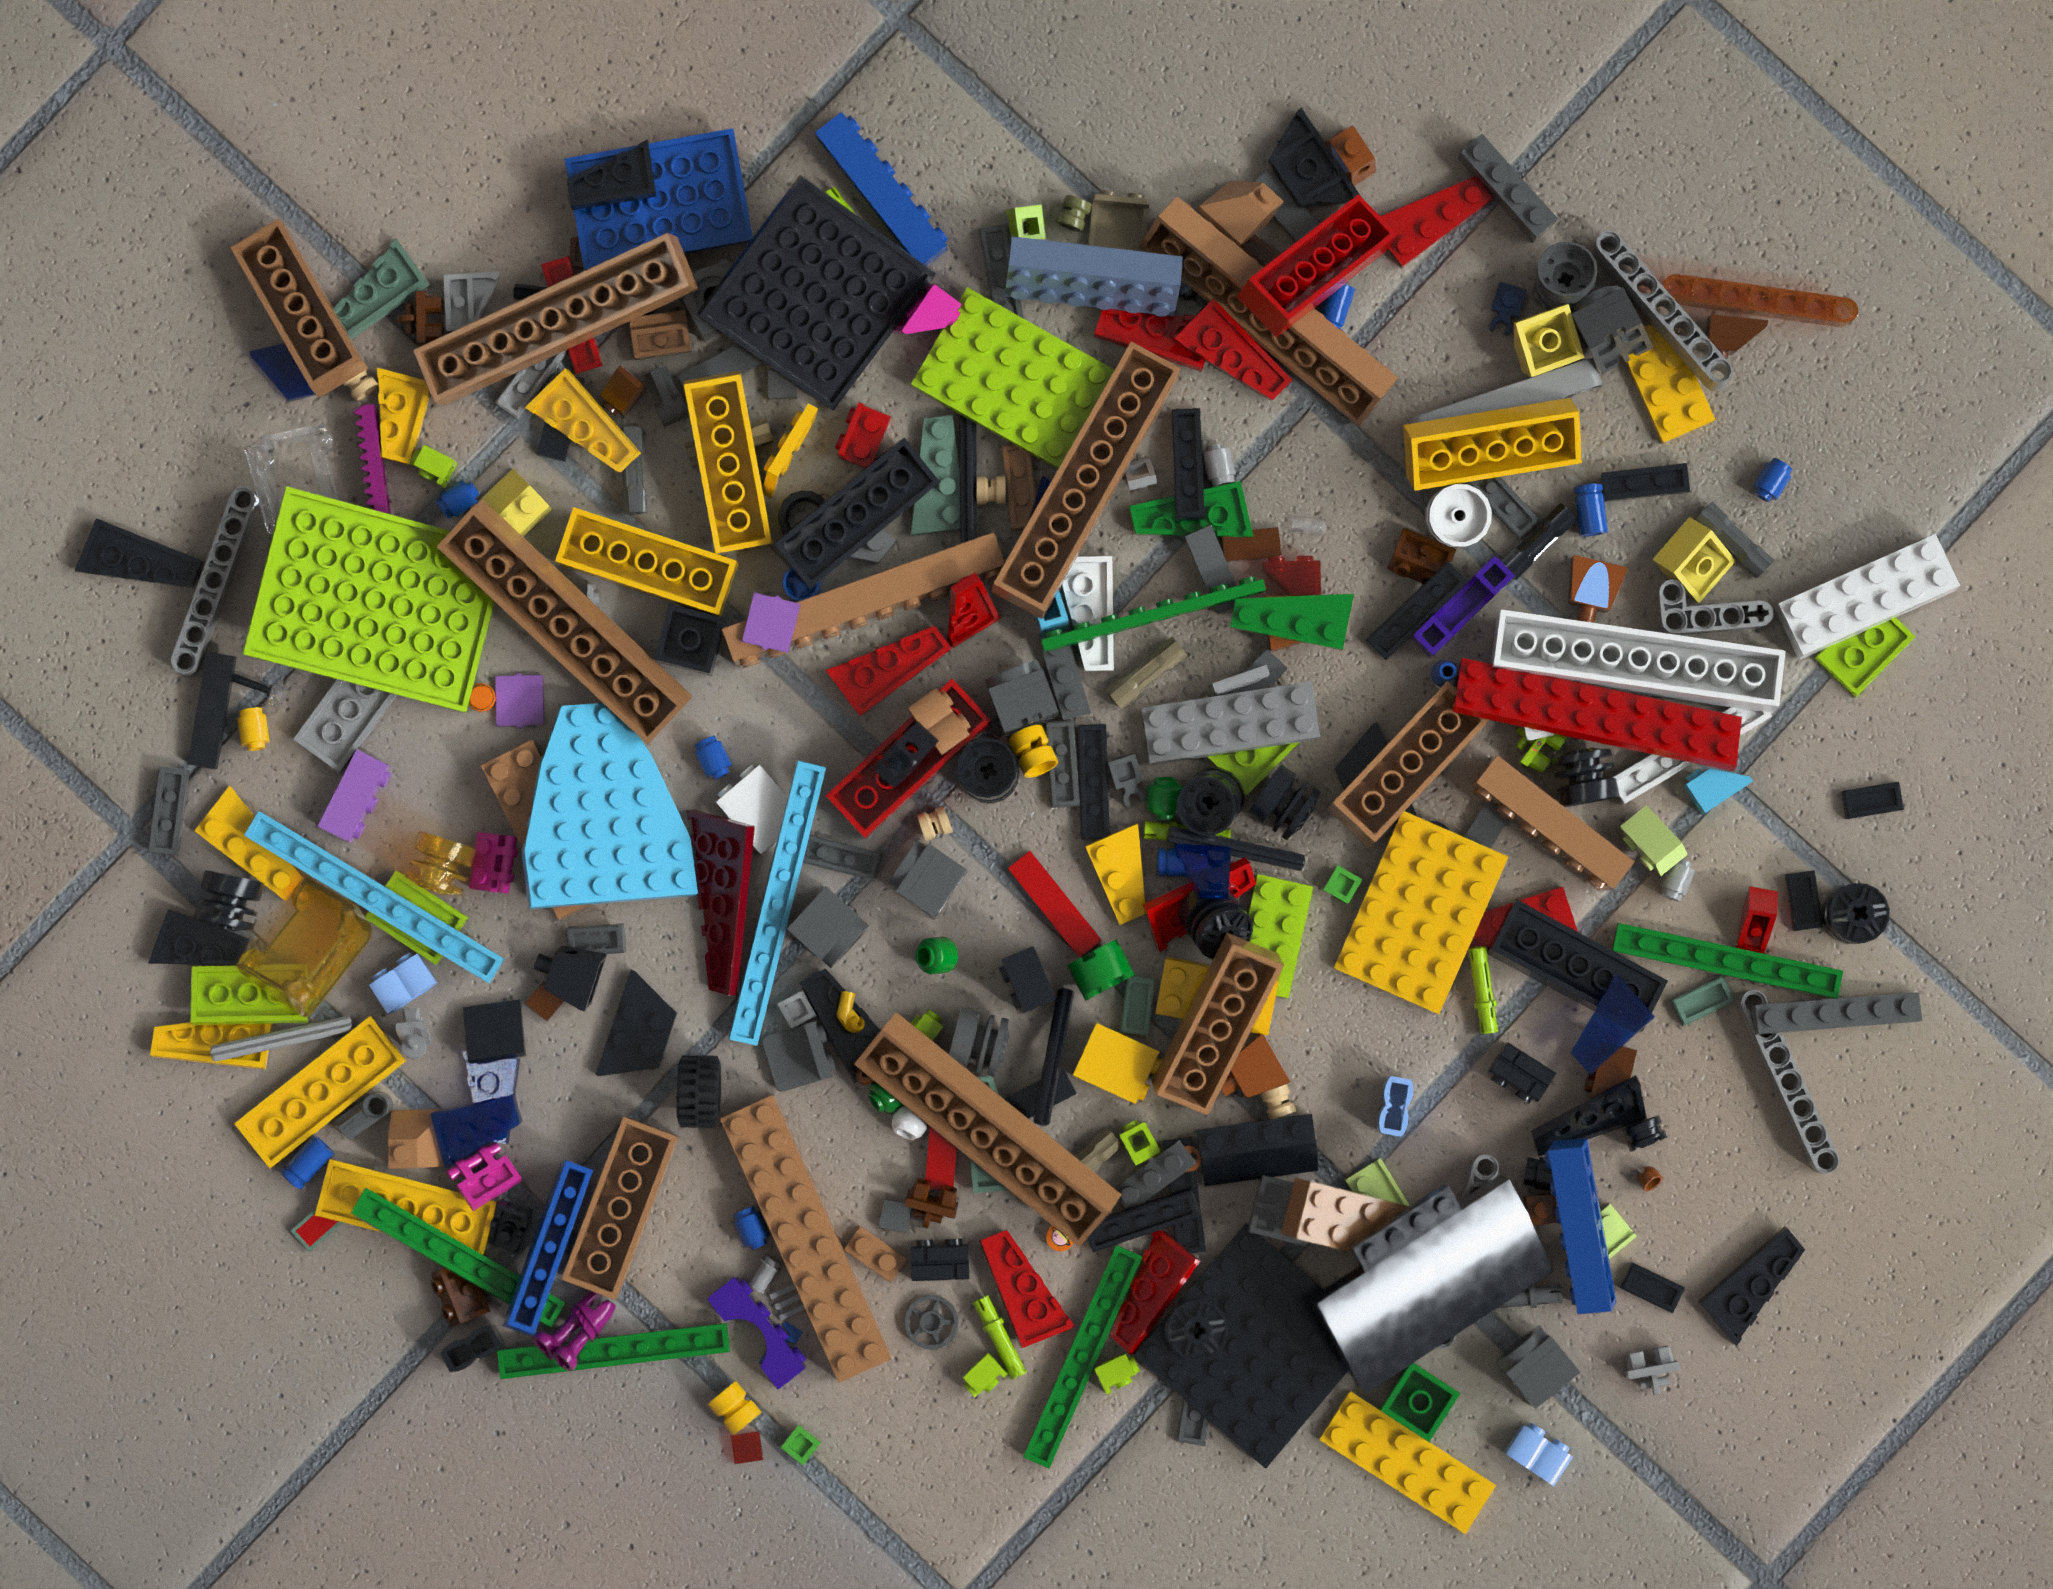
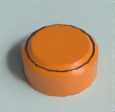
[469,683,496,712]

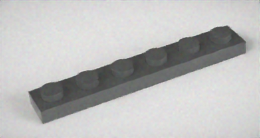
[1752,992,1922,1035]

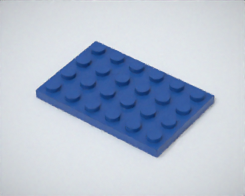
[565,128,753,271]

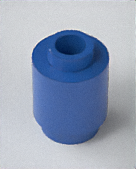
[1752,458,1792,502]
[435,479,480,519]
[694,735,732,780]
[733,1206,770,1251]

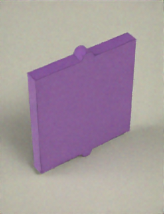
[742,593,801,653]
[495,673,544,729]

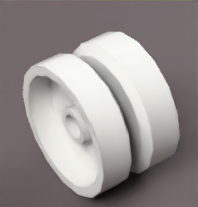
[1425,484,1492,547]

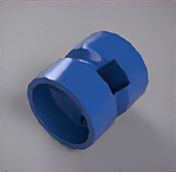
[783,569,821,603]

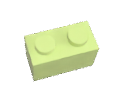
[1620,805,1688,876]

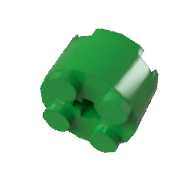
[1067,939,1135,1001]

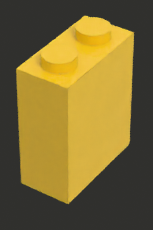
[1073,1023,1162,1104]

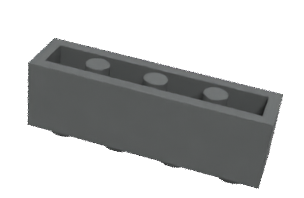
[1458,134,1558,243]

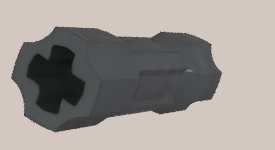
[620,426,648,515]
[1694,502,1774,578]

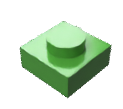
[1323,865,1363,905]
[781,1424,821,1465]

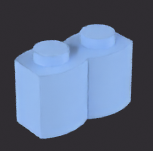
[369,952,438,1015]
[1377,1076,1413,1137]
[1504,1423,1573,1486]

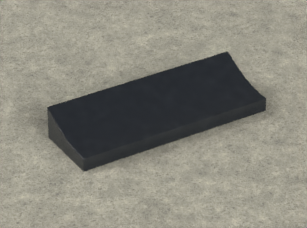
[769,437,940,590]
[1487,899,1668,1034]

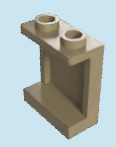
[1088,190,1150,252]

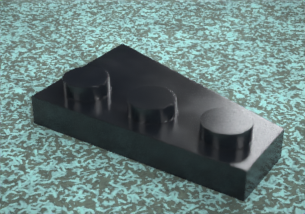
[567,139,657,210]
[148,909,250,966]

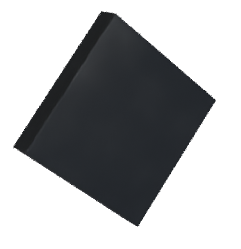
[463,999,526,1064]

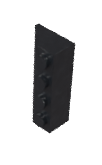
[1196,1114,1318,1187]

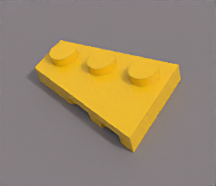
[377,368,431,466]
[762,403,818,498]
[1085,823,1145,925]

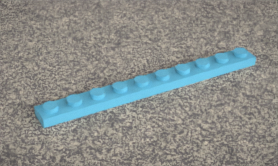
[728,760,826,1046]
[244,811,505,984]

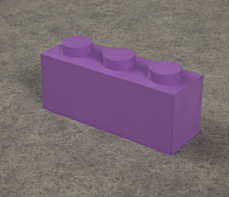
[318,749,392,843]

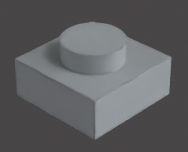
[1124,458,1157,490]
[778,990,817,1029]

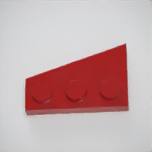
[947,572,1001,649]

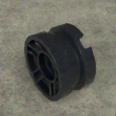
[1621,1115,1667,1152]

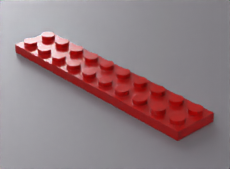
[1452,658,1742,771]

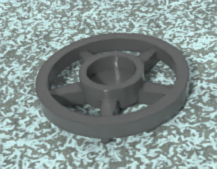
[905,1295,959,1349]

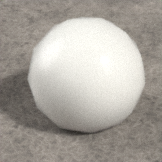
[892,1105,927,1140]

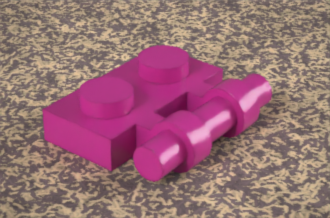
[469,832,518,894]
[446,1142,522,1211]

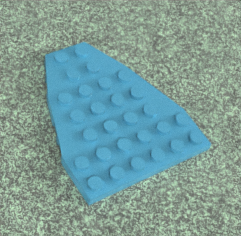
[522,703,698,909]

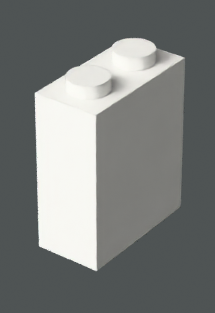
[716,765,788,855]

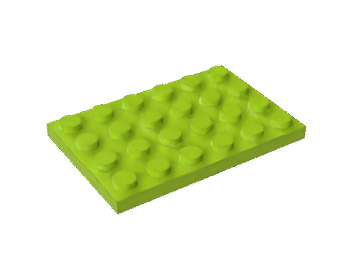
[911,287,1114,469]

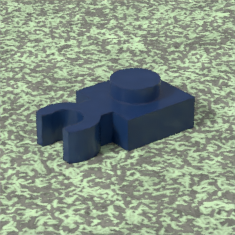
[1489,282,1527,336]

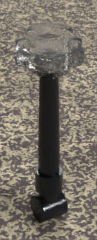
[233,673,287,707]

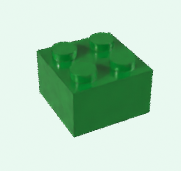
[1378,1363,1461,1442]

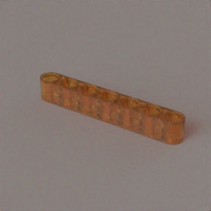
[1662,274,1858,327]

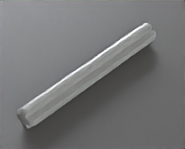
[210,1016,353,1062]

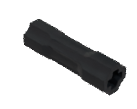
[1501,503,1577,581]

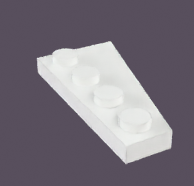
[1062,556,1114,672]

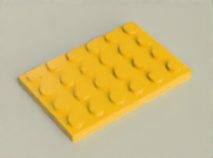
[1334,811,1509,1014]

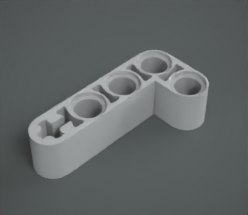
[1656,579,1773,635]

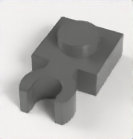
[1106,753,1145,807]

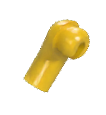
[837,991,865,1033]

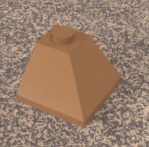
[1197,181,1284,247]
[388,1109,451,1169]

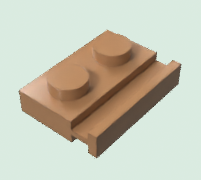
[629,310,692,360]

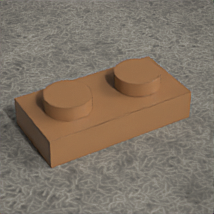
[844,1226,908,1282]

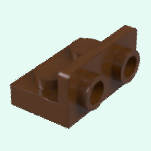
[1387,528,1456,585]
[431,1268,491,1327]

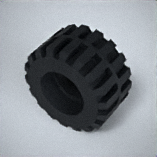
[676,1055,721,1128]

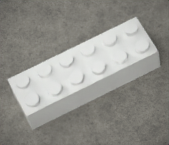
[1775,534,1960,660]

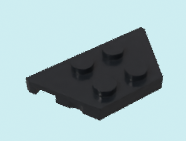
[1268,107,1361,208]
[1335,722,1417,824]
[596,970,677,1076]

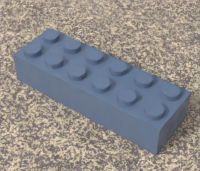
[1004,236,1183,317]

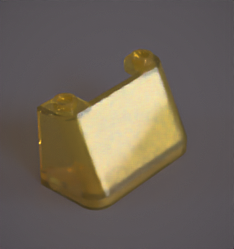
[236,877,372,1017]

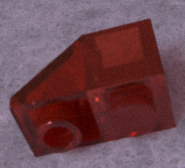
[1262,556,1321,596]

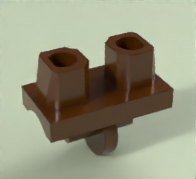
[397,291,444,347]
[904,1178,958,1229]

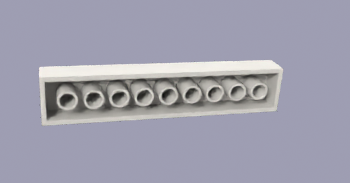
[1491,610,1786,713]

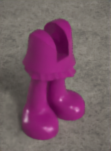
[532,1291,616,1371]

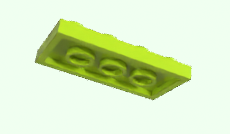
[1248,874,1313,999]
[191,964,309,1025]

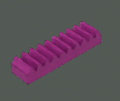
[354,404,391,514]

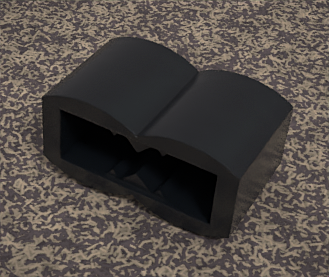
[440,1324,505,1372]

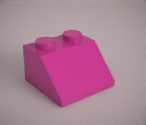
[893,284,962,334]

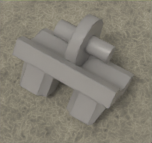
[396,1008,432,1059]
[1624,1346,1680,1395]

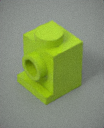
[1005,205,1046,240]
[410,445,458,489]
[910,1008,944,1041]
[1119,1119,1161,1166]
[963,1352,1008,1397]
[1094,1352,1140,1395]

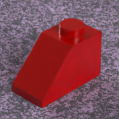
[1736,886,1778,954]

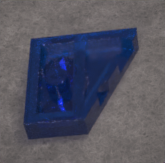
[249,343,316,402]
[1175,844,1231,899]

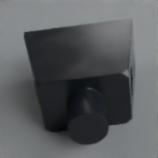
[874,721,939,788]
[534,946,607,1012]

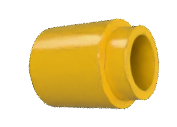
[237,707,270,751]

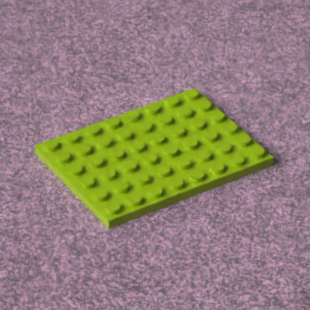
[242,486,495,713]

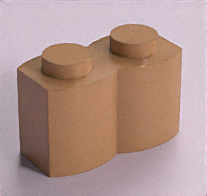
[907,688,971,756]

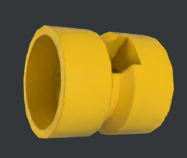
[1008,725,1058,778]
[707,1380,762,1435]

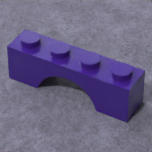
[1411,556,1515,658]
[707,1276,807,1390]

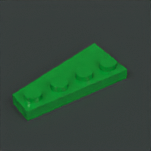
[1129,481,1254,537]
[1230,594,1354,651]

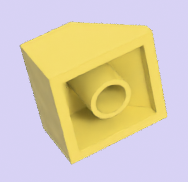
[1514,304,1584,377]
[478,469,553,537]
[1652,517,1736,603]

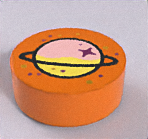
[1046,1225,1074,1251]

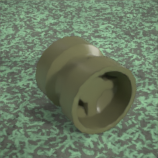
[1056,195,1092,232]

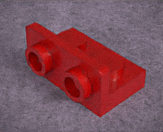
[835,402,891,468]

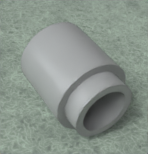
[1202,443,1236,487]
[1659,859,1695,902]

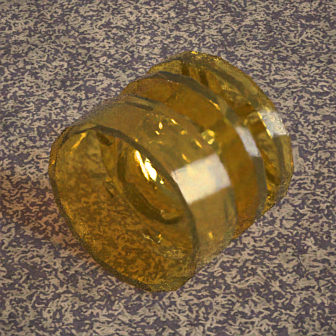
[404,831,477,896]

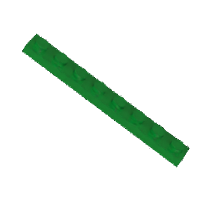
[1041,576,1266,653]
[1612,923,1844,999]
[350,1188,566,1328]
[1023,1245,1143,1469]
[497,1323,731,1379]

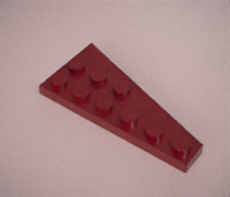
[686,809,755,996]

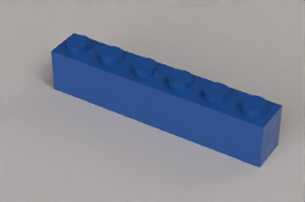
[815,112,948,266]
[1545,1138,1616,1314]
[502,1160,593,1336]

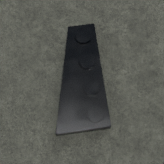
[74,518,204,588]
[799,968,881,1084]
[1531,1075,1647,1156]
[1698,1226,1805,1346]

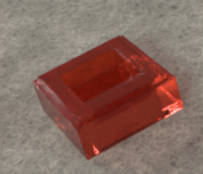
[731,1431,764,1464]

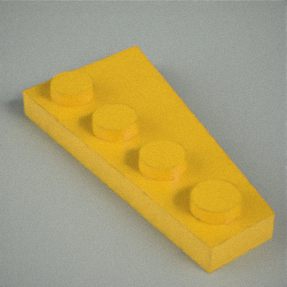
[525,369,641,472]
[195,785,304,901]
[150,1022,273,1070]

